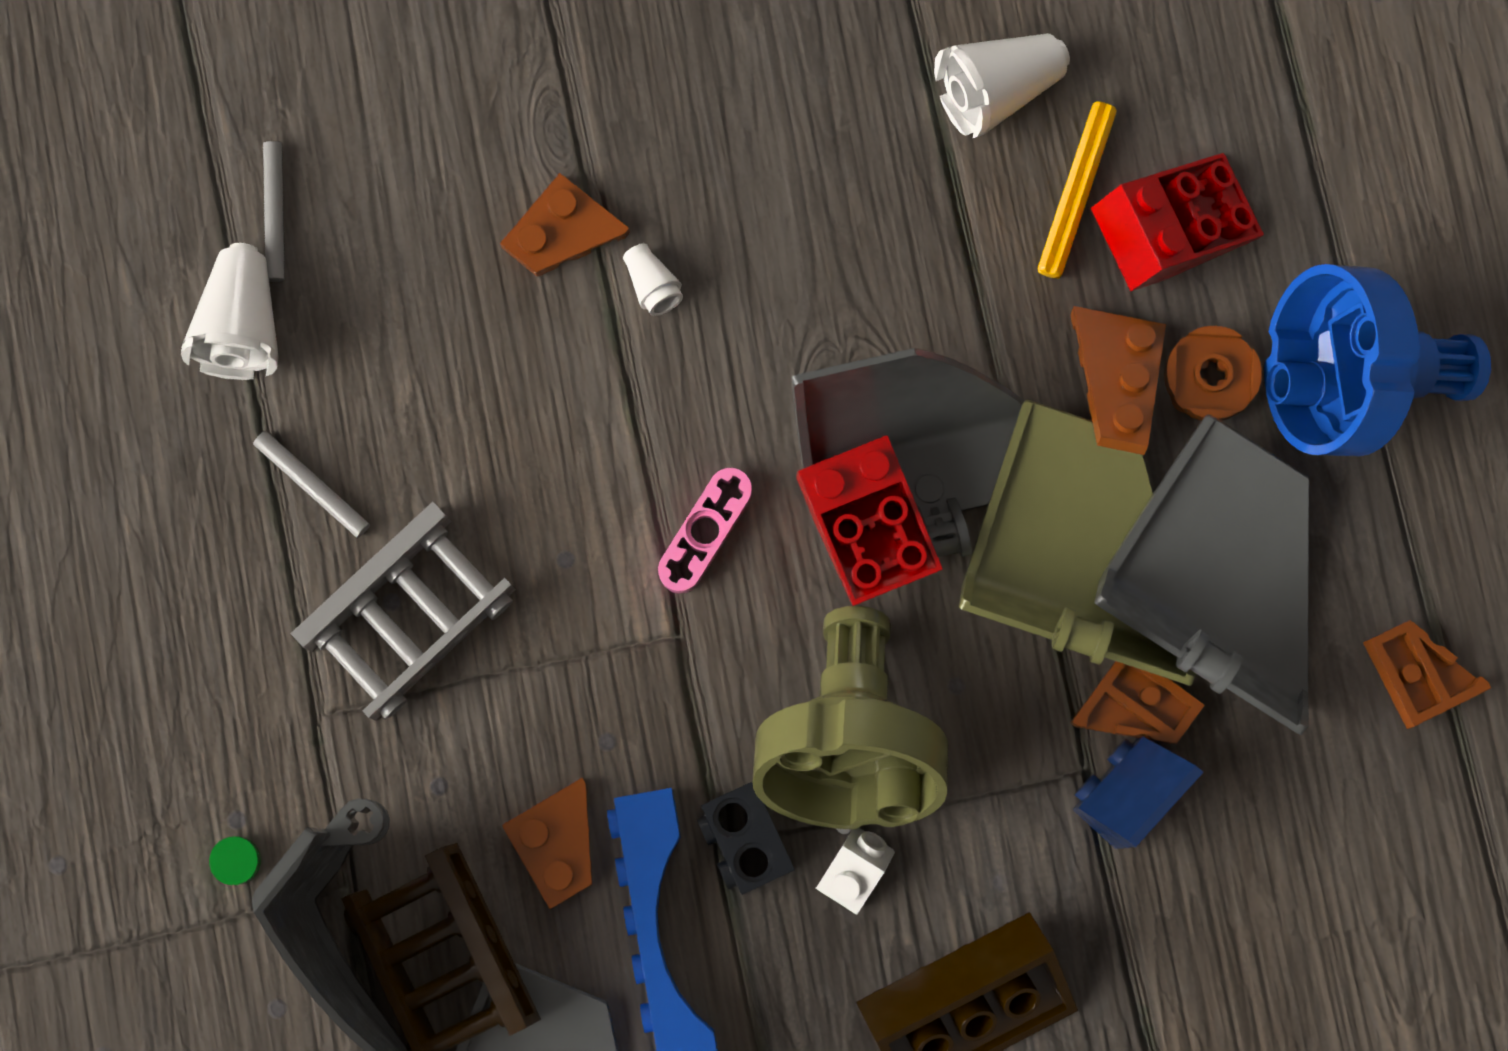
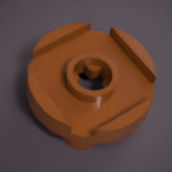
[1164,326,1262,421]

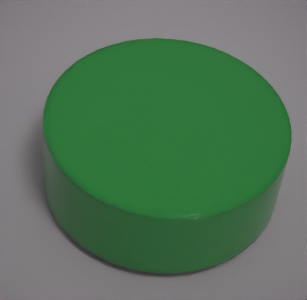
[209,836,261,885]

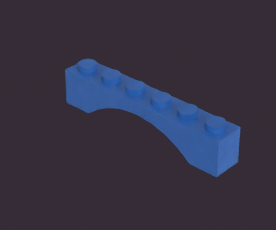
[607,788,718,1051]

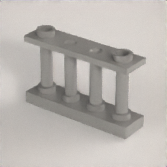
[290,502,516,721]

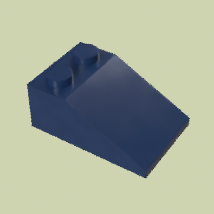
[1072,737,1203,849]

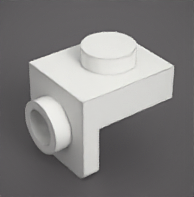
[816,828,895,915]

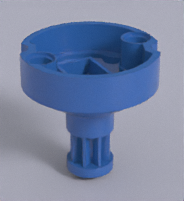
[1264,264,1491,456]

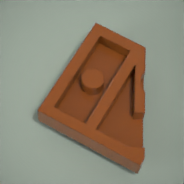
[500,173,630,277]
[1363,620,1491,729]
[1070,661,1205,745]
[502,778,593,909]

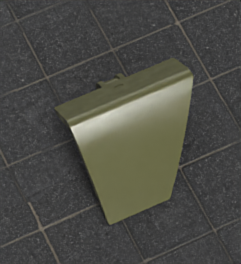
[959,400,1196,686]

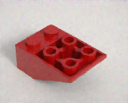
[1091,153,1264,292]
[796,435,943,606]

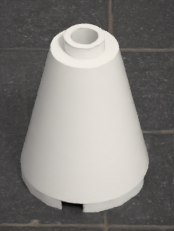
[934,33,1070,138]
[181,243,279,380]

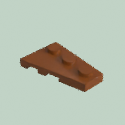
[1070,306,1166,455]

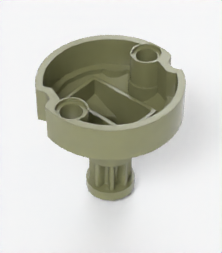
[753,606,949,830]

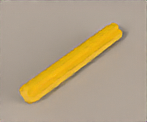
[1037,101,1117,279]

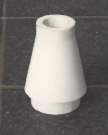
[623,243,683,316]

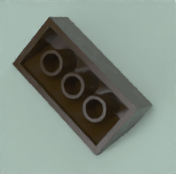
[856,912,1078,1051]

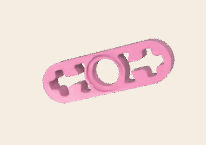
[658,468,752,593]

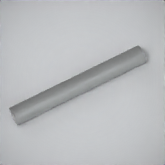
[263,141,284,282]
[253,431,370,538]

